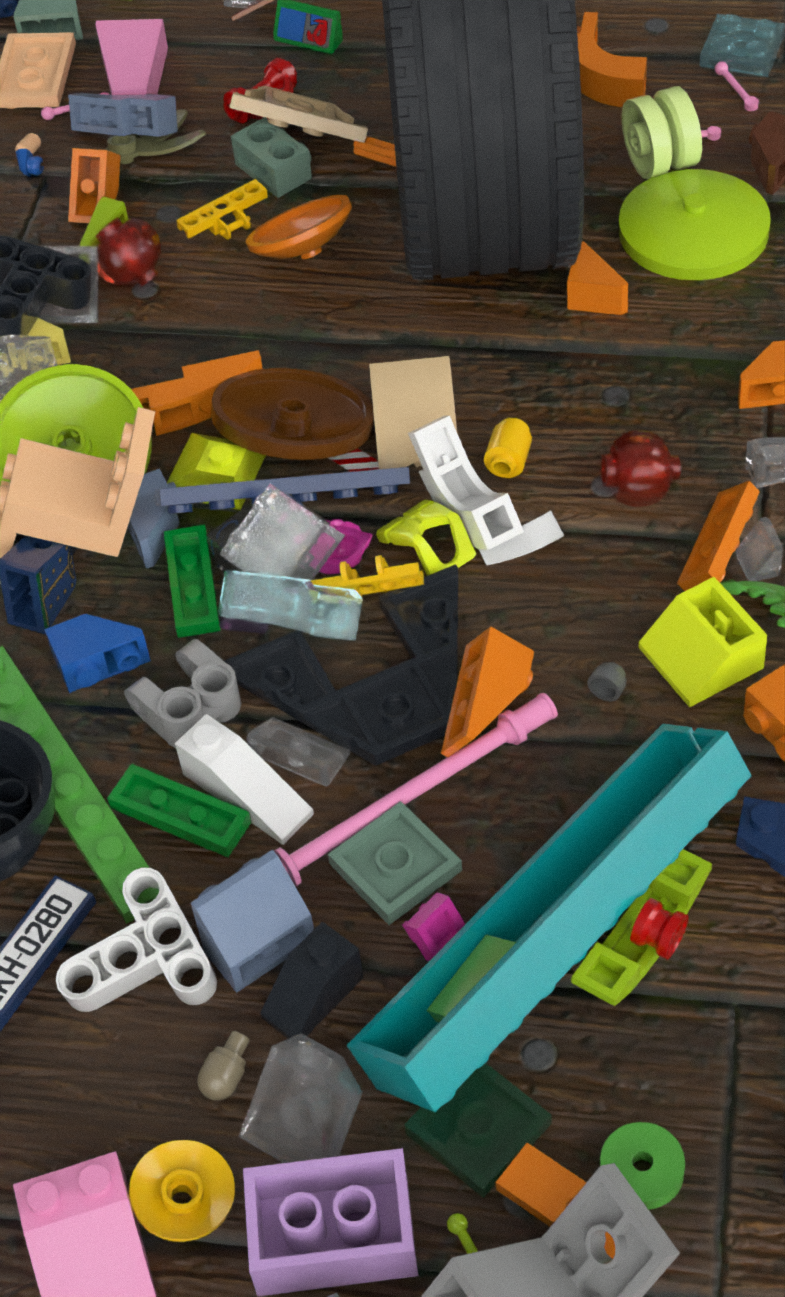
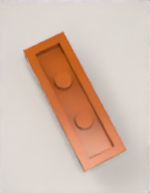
[677,481,760,591]

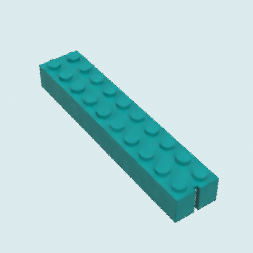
[347,724,752,1112]

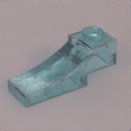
[218,570,363,641]

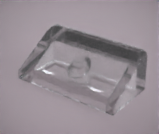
[247,717,350,787]

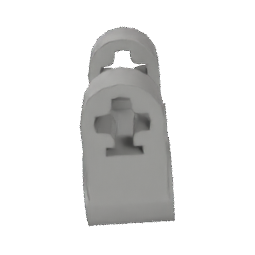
[124,639,241,748]

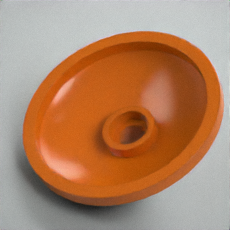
[246,195,352,259]

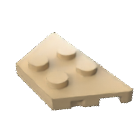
[229,86,368,143]

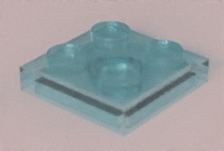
[700,14,785,77]

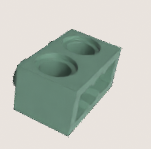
[231,117,312,198]

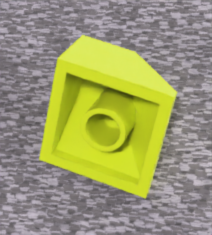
[167,433,266,510]

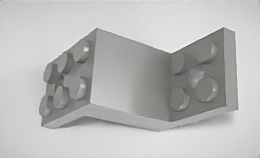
[421,1163,680,1297]

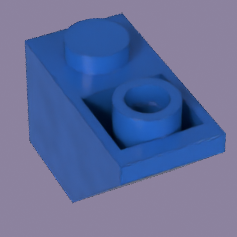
[44,614,151,693]

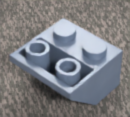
[191,850,314,993]

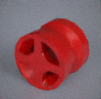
[630,897,689,960]

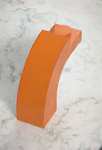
[577,12,647,107]

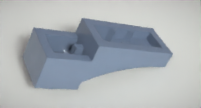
[68,93,178,137]

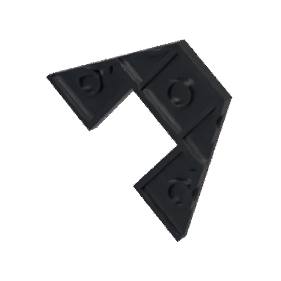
[224,564,459,766]

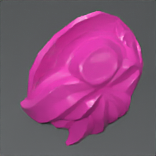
[295,519,372,574]

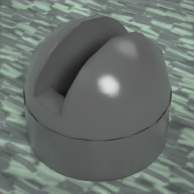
[587,662,627,702]

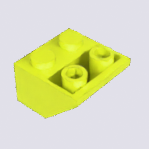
[638,577,767,708]

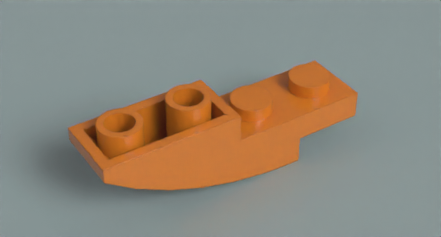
[131,350,263,436]

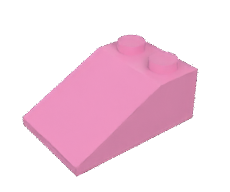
[13,1151,157,1297]

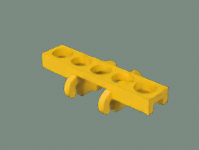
[176,179,268,240]
[309,555,424,603]

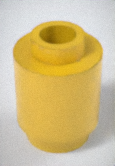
[484,418,532,478]

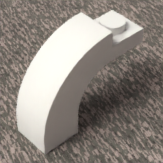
[408,416,524,550]

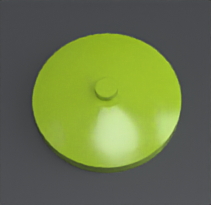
[619,169,771,280]
[0,364,152,485]

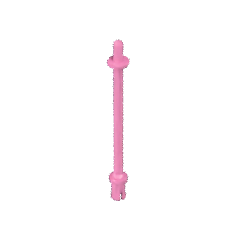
[274,693,558,887]

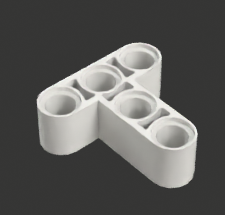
[56,868,217,1012]

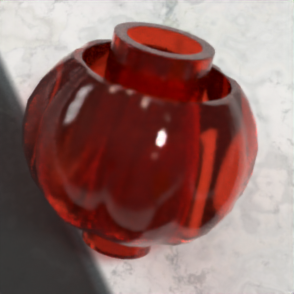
[93,217,161,287]
[601,429,681,507]

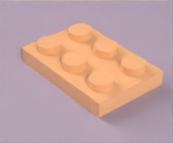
[0,32,76,109]

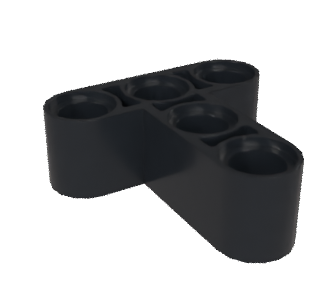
[0,235,91,349]

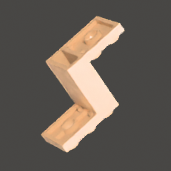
[0,407,155,584]

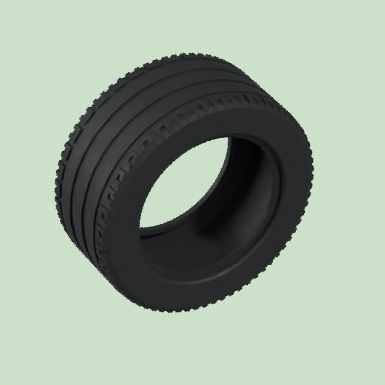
[382,0,584,280]

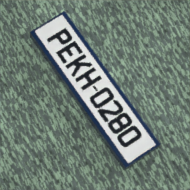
[0,875,96,1031]

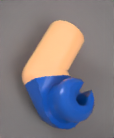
[15,133,44,177]

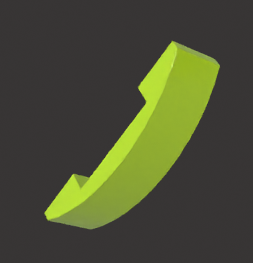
[571,849,712,1006]

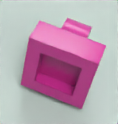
[402,893,465,961]

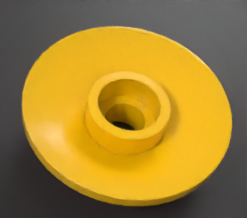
[129,1140,235,1242]

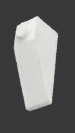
[175,714,314,845]

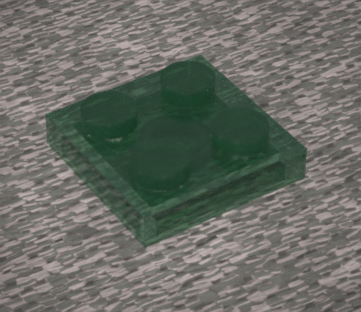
[404,1063,552,1198]

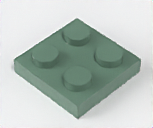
[328,801,462,925]

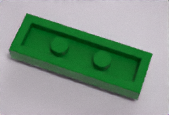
[163,524,221,638]
[107,764,252,858]

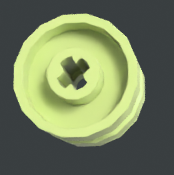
[621,86,702,179]

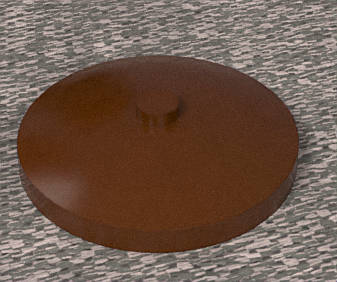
[211,368,374,460]

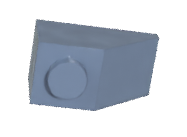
[127,469,180,569]

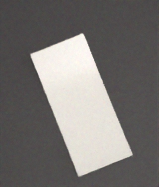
[479,511,564,565]

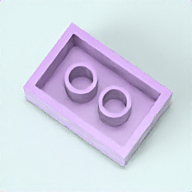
[243,1148,418,1296]

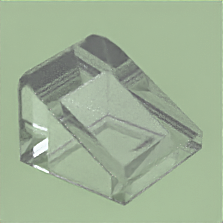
[736,517,783,581]

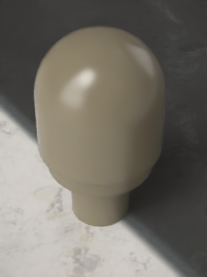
[197,1031,250,1101]

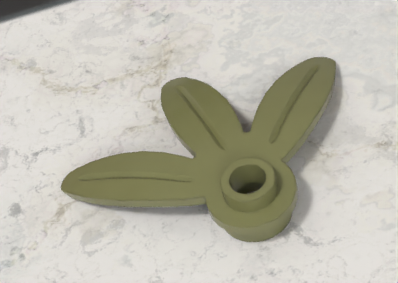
[105,109,206,164]

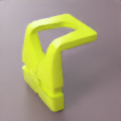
[376,500,476,576]

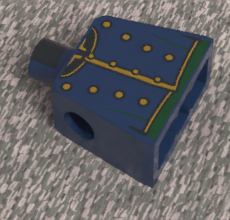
[0,536,78,634]

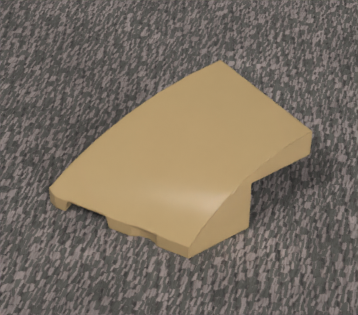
[369,356,457,469]

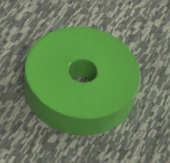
[600,1122,685,1210]

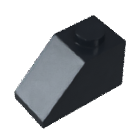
[260,921,364,1046]

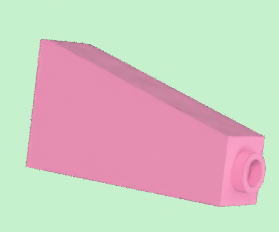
[95,19,168,95]

